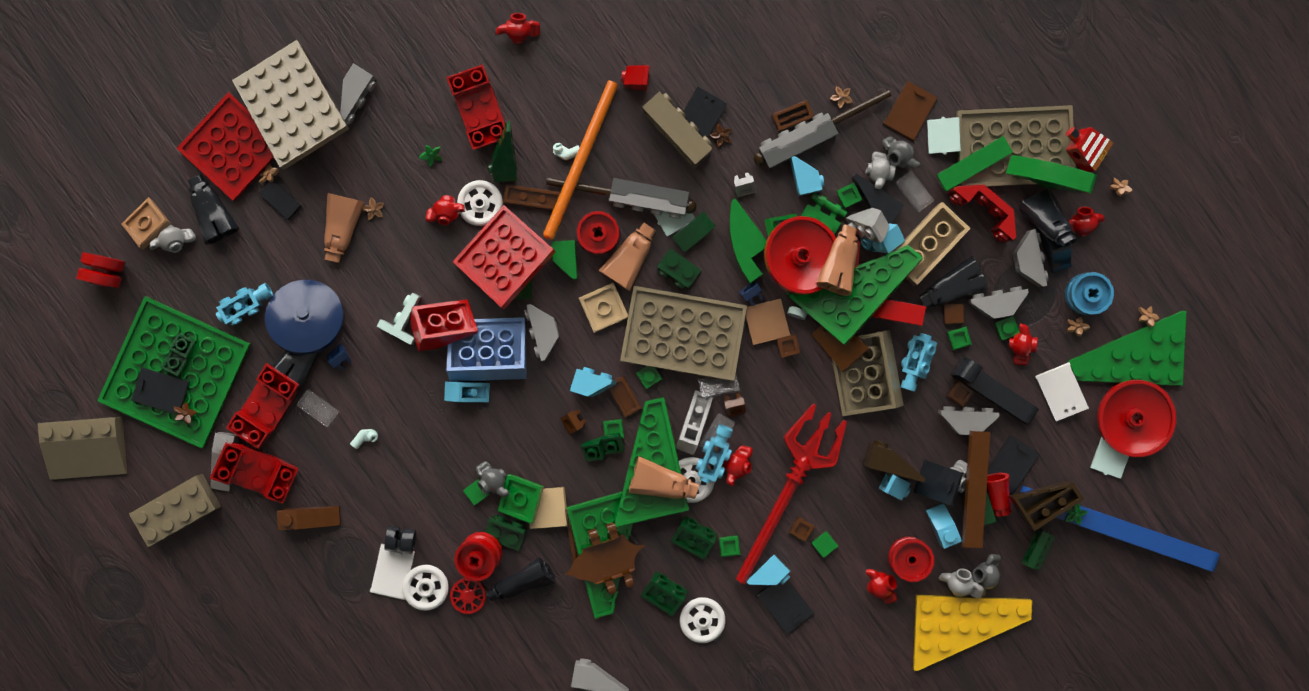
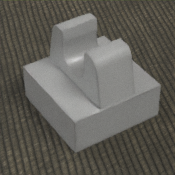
[734,173,756,198]

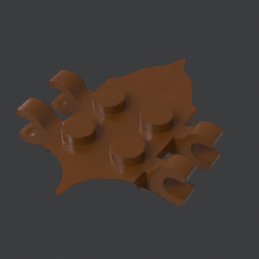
[565,522,645,595]

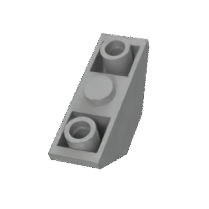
[846,208,890,243]
[1012,229,1049,287]
[967,286,1029,319]
[524,304,560,361]
[938,406,999,435]

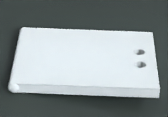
[1035,363,1089,421]
[370,544,415,600]

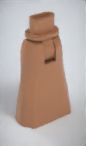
[324,193,364,263]
[599,223,656,291]
[816,225,858,296]
[629,456,699,499]

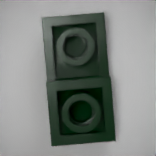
[672,211,716,252]
[161,333,196,377]
[581,433,625,461]

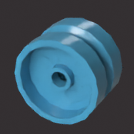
[1064,272,1114,315]

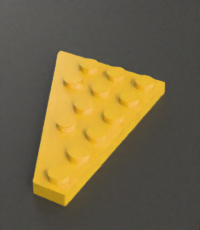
[913,595,1032,671]

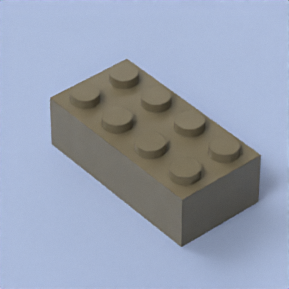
[642,91,712,169]
[129,474,222,547]

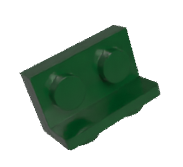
[657,249,701,289]
[485,514,527,551]
[671,516,717,560]
[1021,529,1055,571]
[640,571,687,616]

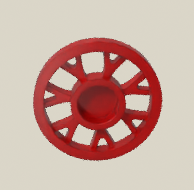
[450,578,486,614]

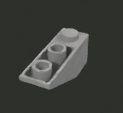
[340,63,376,125]

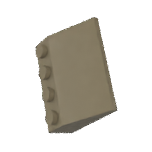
[832,330,904,416]
[38,416,127,480]

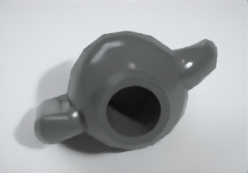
[882,136,921,169]
[475,461,510,497]
[972,554,1001,597]

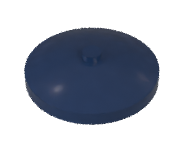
[265,280,344,355]

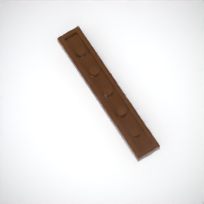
[962,431,990,548]

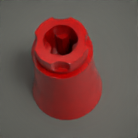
[987,473,1012,517]

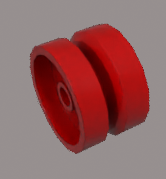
[577,211,620,255]
[76,252,126,288]
[454,532,503,581]
[888,536,934,582]

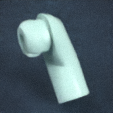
[553,143,579,160]
[350,429,378,449]

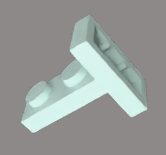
[377,293,422,345]

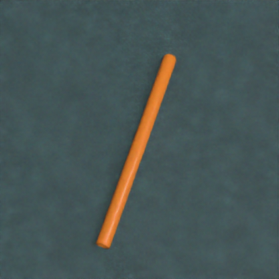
[543,80,618,240]

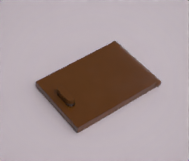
[883,81,937,141]
[812,326,869,372]

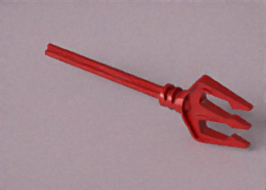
[736,404,847,584]

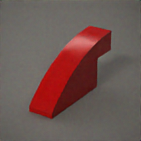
[871,300,926,326]

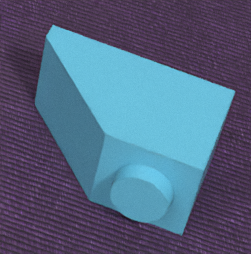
[790,156,825,197]
[444,381,490,402]
[879,472,911,500]
[926,503,962,548]
[747,555,791,585]

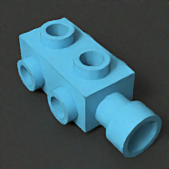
[216,283,273,326]
[900,333,937,392]
[695,425,733,483]

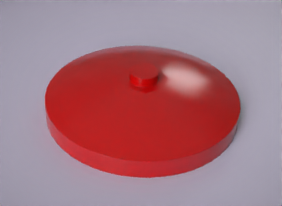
[764,216,836,294]
[1097,380,1176,457]

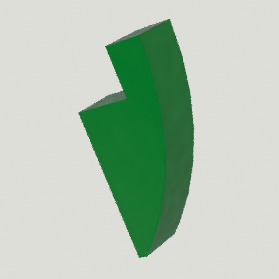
[1006,155,1097,194]
[729,199,767,284]

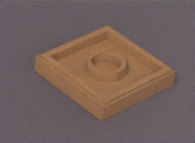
[121,197,171,250]
[745,298,790,345]

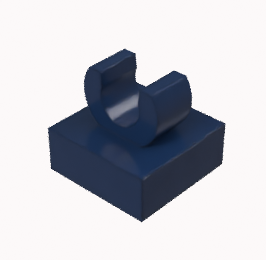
[739,281,763,306]
[326,344,351,370]

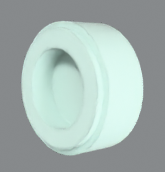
[787,306,807,320]

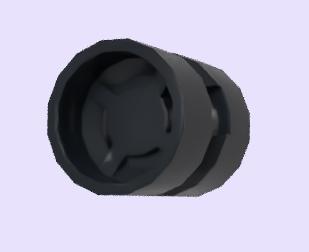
[384,526,416,554]

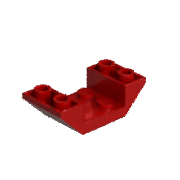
[446,64,505,150]
[947,184,1016,243]
[226,363,299,449]
[210,442,298,504]

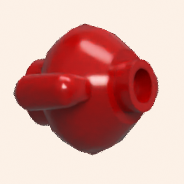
[495,13,540,44]
[425,195,465,225]
[1068,207,1105,237]
[1009,323,1038,366]
[722,445,753,486]
[866,569,897,604]

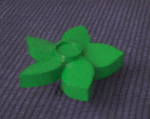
[419,145,442,166]
[1065,503,1088,524]

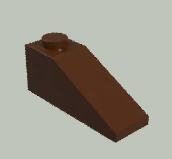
[277,506,341,530]

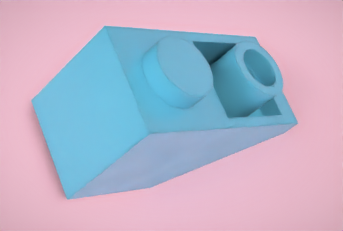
[859,224,905,253]
[570,367,617,397]

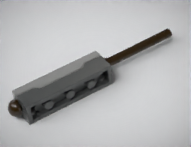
[754,90,892,170]
[546,177,696,219]

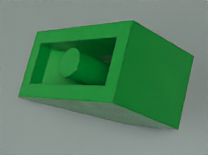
[550,240,578,280]

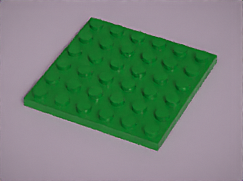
[97,296,251,449]

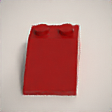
[409,299,478,351]

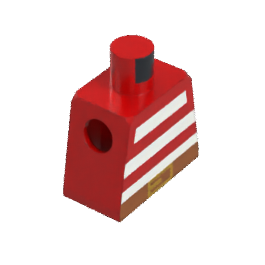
[1066,127,1113,172]

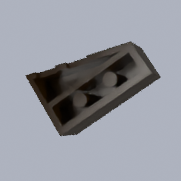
[1008,481,1084,531]

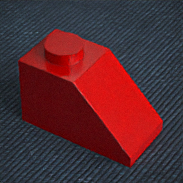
[621,65,650,92]

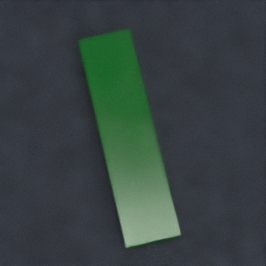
[936,136,1013,192]

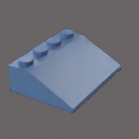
[447,317,527,381]

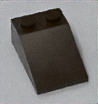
[863,440,925,482]

